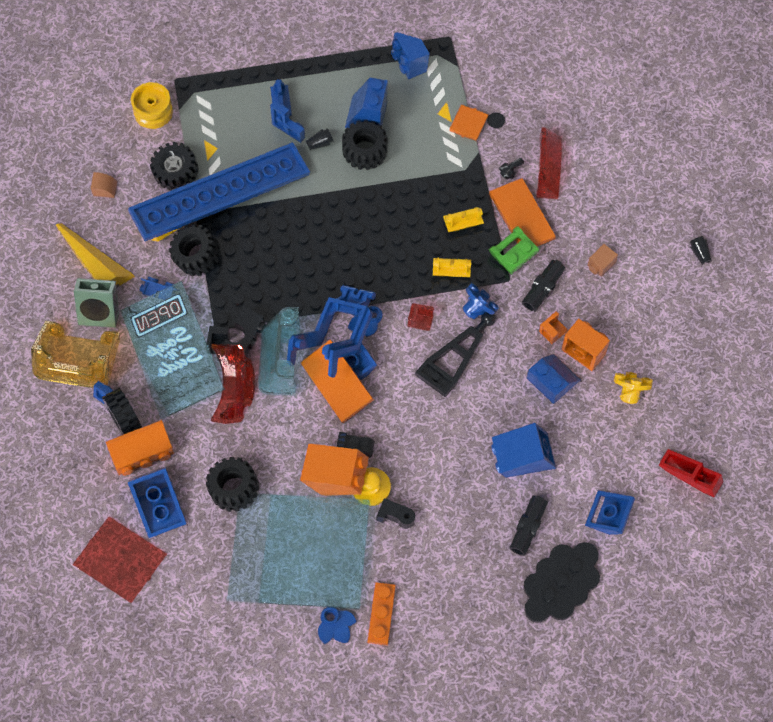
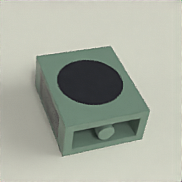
[74,278,119,328]

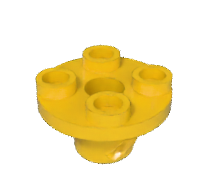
[613,372,653,404]
[353,467,391,506]

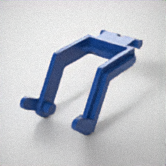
[287,285,376,378]

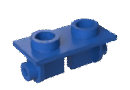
[270,80,292,116]
[140,276,181,300]

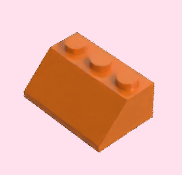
[106,420,174,476]

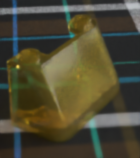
[31,321,120,388]

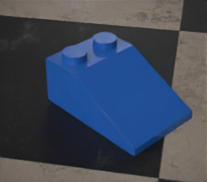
[128,466,187,538]

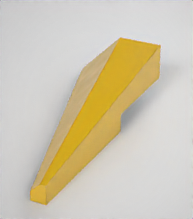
[56,223,135,286]

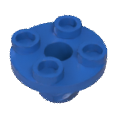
[463,283,499,319]

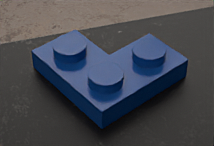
[270,100,305,143]

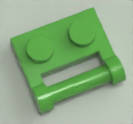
[489,226,539,275]

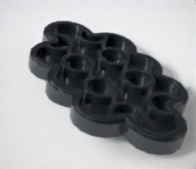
[523,542,600,623]

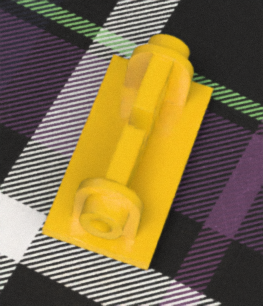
[443,207,484,233]
[433,257,471,277]

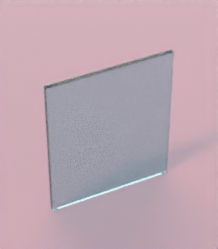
[227,494,370,609]

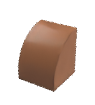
[91,172,117,198]

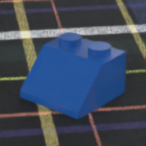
[527,354,581,404]

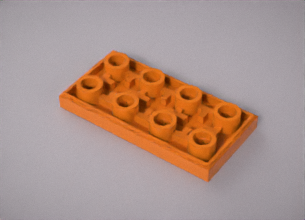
[489,178,556,247]
[300,339,374,423]

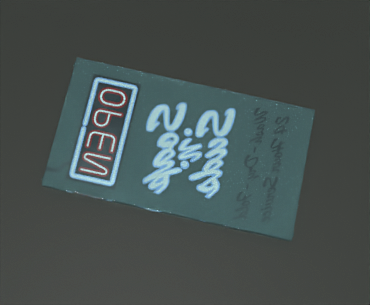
[120,281,225,419]

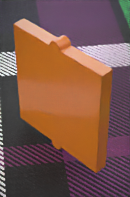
[449,104,488,141]

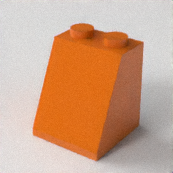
[300,444,369,496]

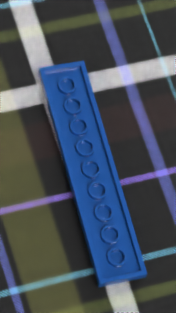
[128,142,310,242]

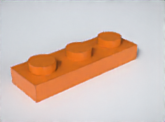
[367,582,395,646]

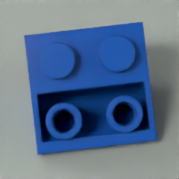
[391,32,430,80]

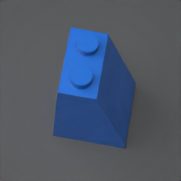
[345,78,388,128]
[491,423,557,478]

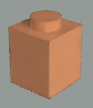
[587,244,618,277]

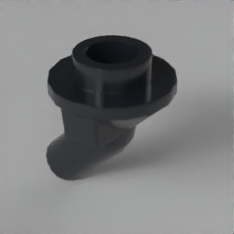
[499,157,524,179]

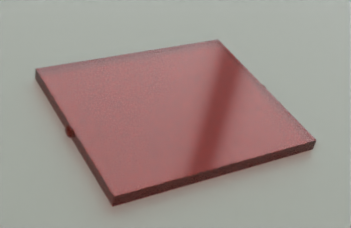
[72,517,167,603]

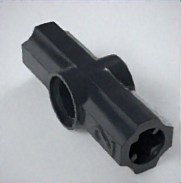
[522,260,566,312]
[509,495,548,556]

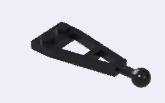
[415,312,496,397]

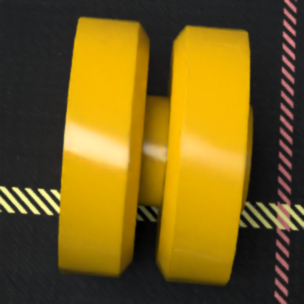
[131,82,173,129]

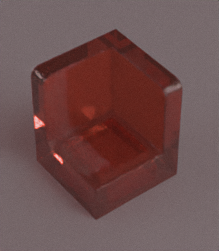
[408,303,434,331]

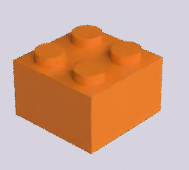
[561,318,610,371]

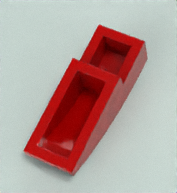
[659,449,723,497]

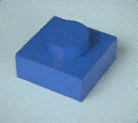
[93,381,113,404]

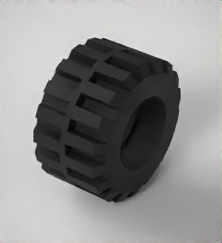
[342,120,388,170]
[169,224,221,276]
[206,457,259,512]

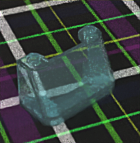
[258,307,300,396]

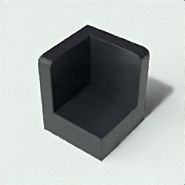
[206,326,230,354]

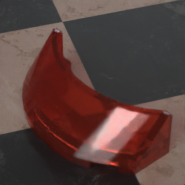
[536,127,562,199]
[211,344,255,424]

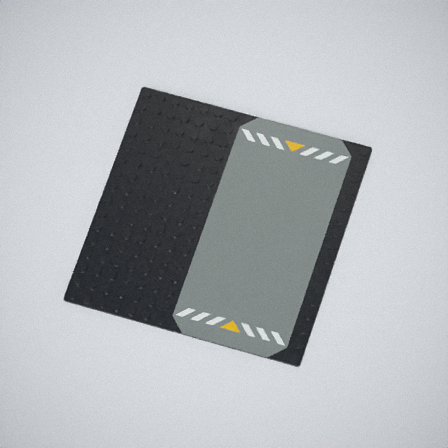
[174,37,510,329]

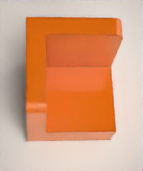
[539,311,568,344]

